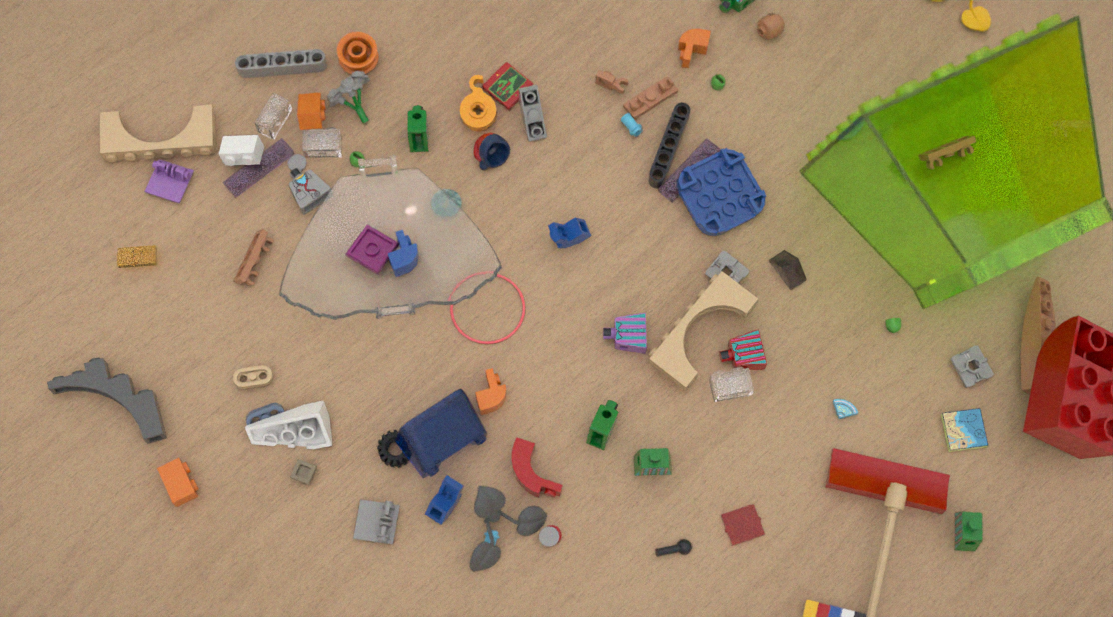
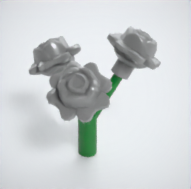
[327,71,370,123]

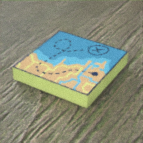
[941,408,989,452]

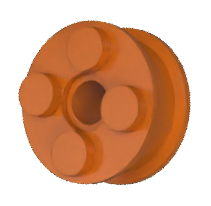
[337,32,379,74]

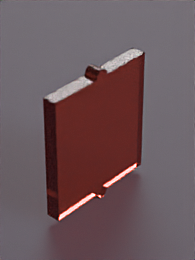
[721,504,765,546]

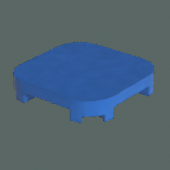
[677,148,766,236]

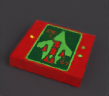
[482,61,534,110]

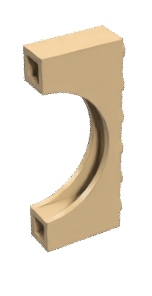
[100,105,216,162]
[649,271,758,391]

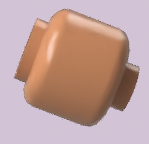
[757,13,785,40]

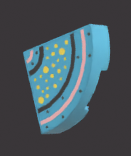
[832,399,858,419]

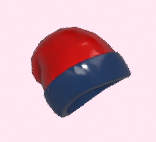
[473,133,510,170]

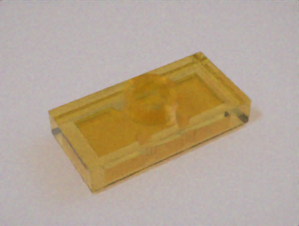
[117,245,157,268]

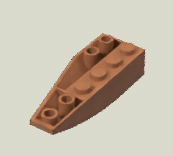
[1021,276,1056,394]

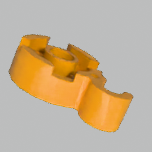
[460,75,497,132]

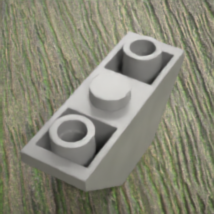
[519,85,547,141]

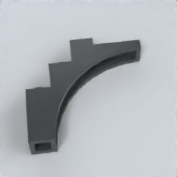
[47,358,167,444]

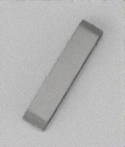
[235,49,327,78]

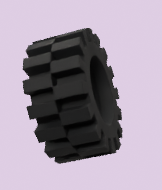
[377,430,414,468]

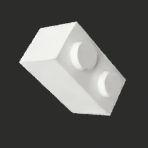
[218,135,264,166]

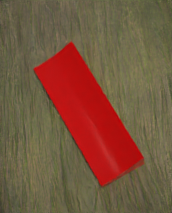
[825,448,950,514]

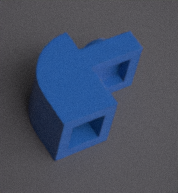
[548,217,591,248]
[387,230,419,277]
[425,475,464,525]

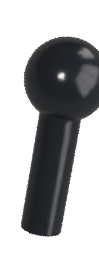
[655,539,692,557]

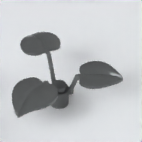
[470,486,547,571]

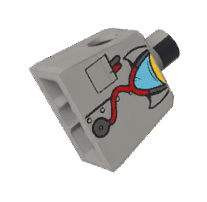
[289,168,333,215]

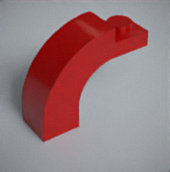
[512,437,563,498]

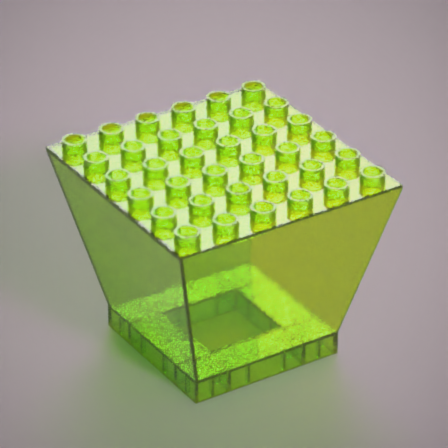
[799,13,1113,309]

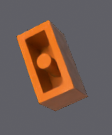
[297,92,326,130]
[157,458,199,507]

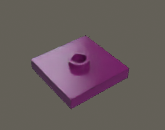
[345,225,399,275]

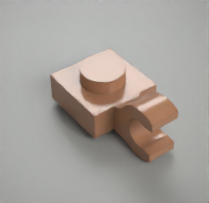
[595,70,629,94]

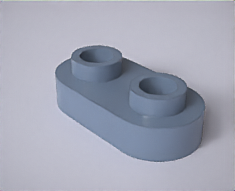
[246,403,284,425]

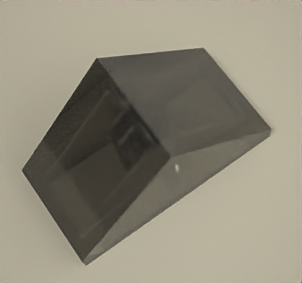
[769,250,807,290]

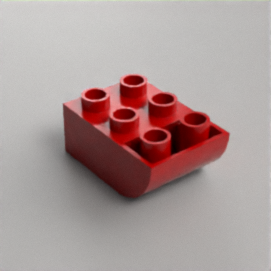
[1023,315,1113,459]

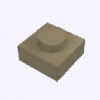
[290,459,317,485]

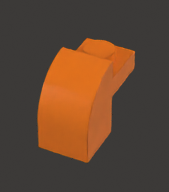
[678,28,711,68]
[475,368,506,415]

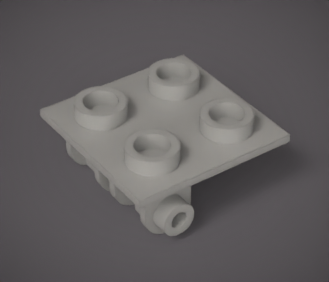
[353,500,400,544]

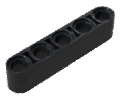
[648,102,690,189]

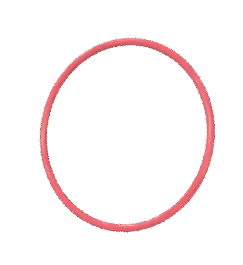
[450,273,525,344]

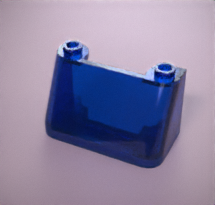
[395,389,488,479]

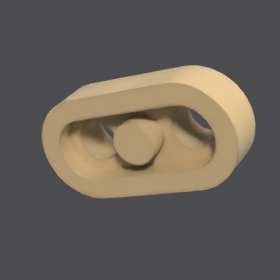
[233,365,273,389]

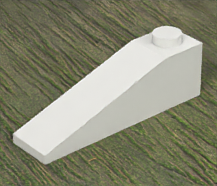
[245,401,332,449]

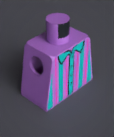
[603,313,647,354]

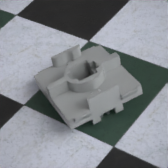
[705,250,749,284]
[950,345,994,388]

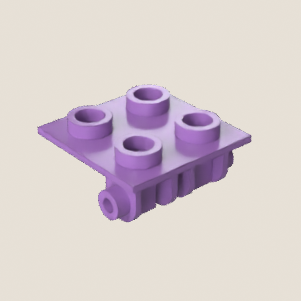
[144,159,194,204]

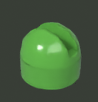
[711,74,726,90]
[349,151,365,167]
[885,318,901,333]

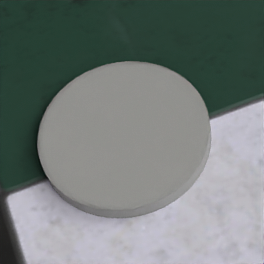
[288,154,306,171]
[539,527,559,547]

